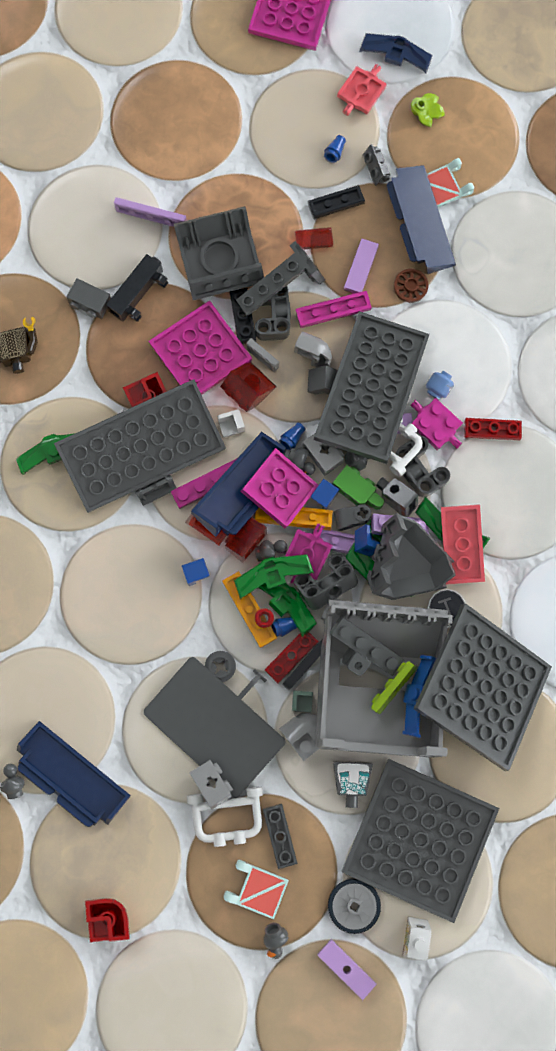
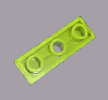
[371,661,418,714]

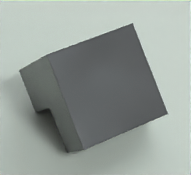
[307,365,338,395]

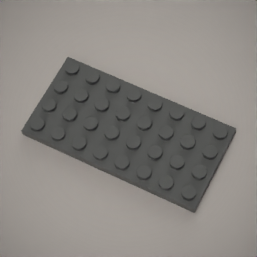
[313,311,430,464]
[54,379,226,513]

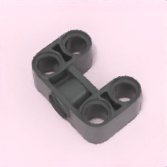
[255,286,291,341]
[395,436,450,498]
[294,553,358,610]

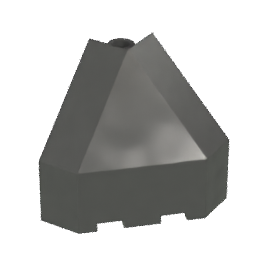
[367,513,456,600]

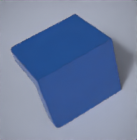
[311,479,339,510]
[355,524,380,557]
[182,558,210,586]

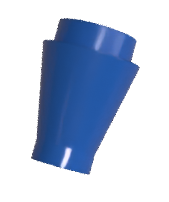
[324,135,346,163]
[279,423,306,450]
[271,617,297,637]

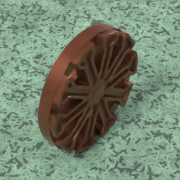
[394,268,429,303]

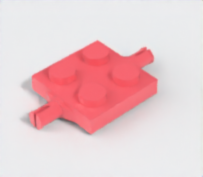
[337,64,387,116]

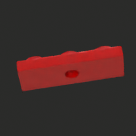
[464,418,522,440]
[264,632,319,684]

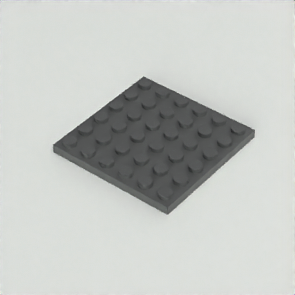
[414,603,552,771]
[341,759,500,923]

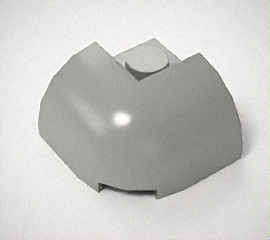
[294,331,332,368]
[279,713,318,761]

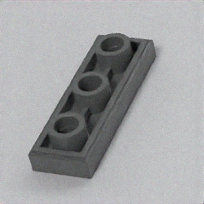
[263,804,298,869]

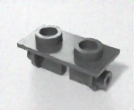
[363,144,390,186]
[136,475,176,506]

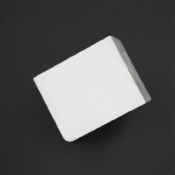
[217,409,245,437]

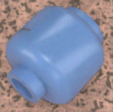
[426,371,454,400]

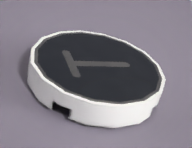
[427,589,466,628]

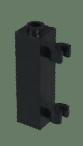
[106,254,169,322]

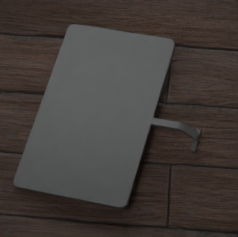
[144,657,285,798]

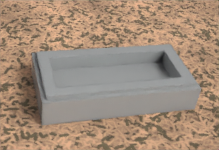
[247,338,279,372]

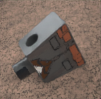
[376,477,418,517]

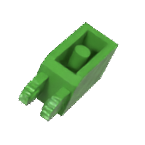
[332,465,384,510]

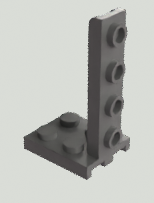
[236,241,326,315]

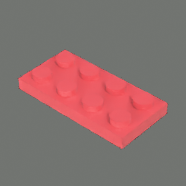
[440,504,485,584]

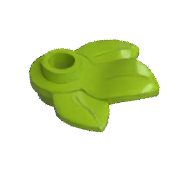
[411,93,445,127]

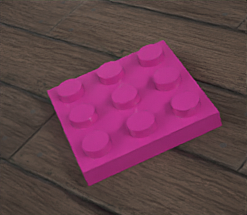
[241,448,319,529]

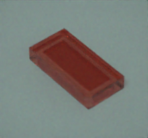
[295,227,333,250]

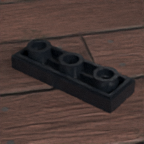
[229,288,257,344]

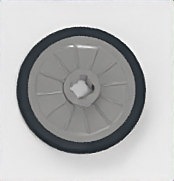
[328,879,381,934]

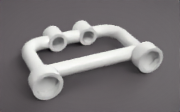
[389,420,423,477]
[187,787,263,847]

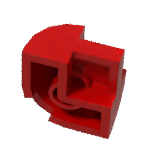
[123,372,166,407]
[85,898,130,942]

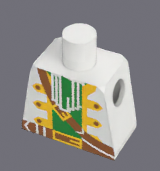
[402,917,431,961]

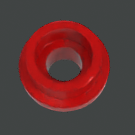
[255,608,274,628]

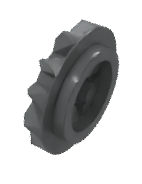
[205,651,236,682]

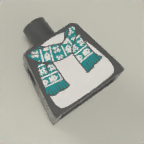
[333,762,372,808]

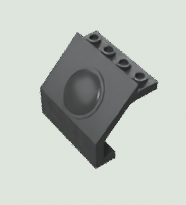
[174,206,264,300]

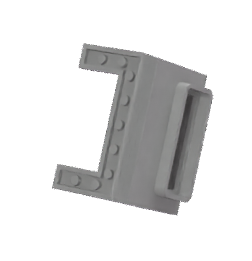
[315,600,453,758]

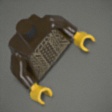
[0,317,38,374]

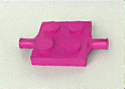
[410,397,463,450]
[285,523,333,586]

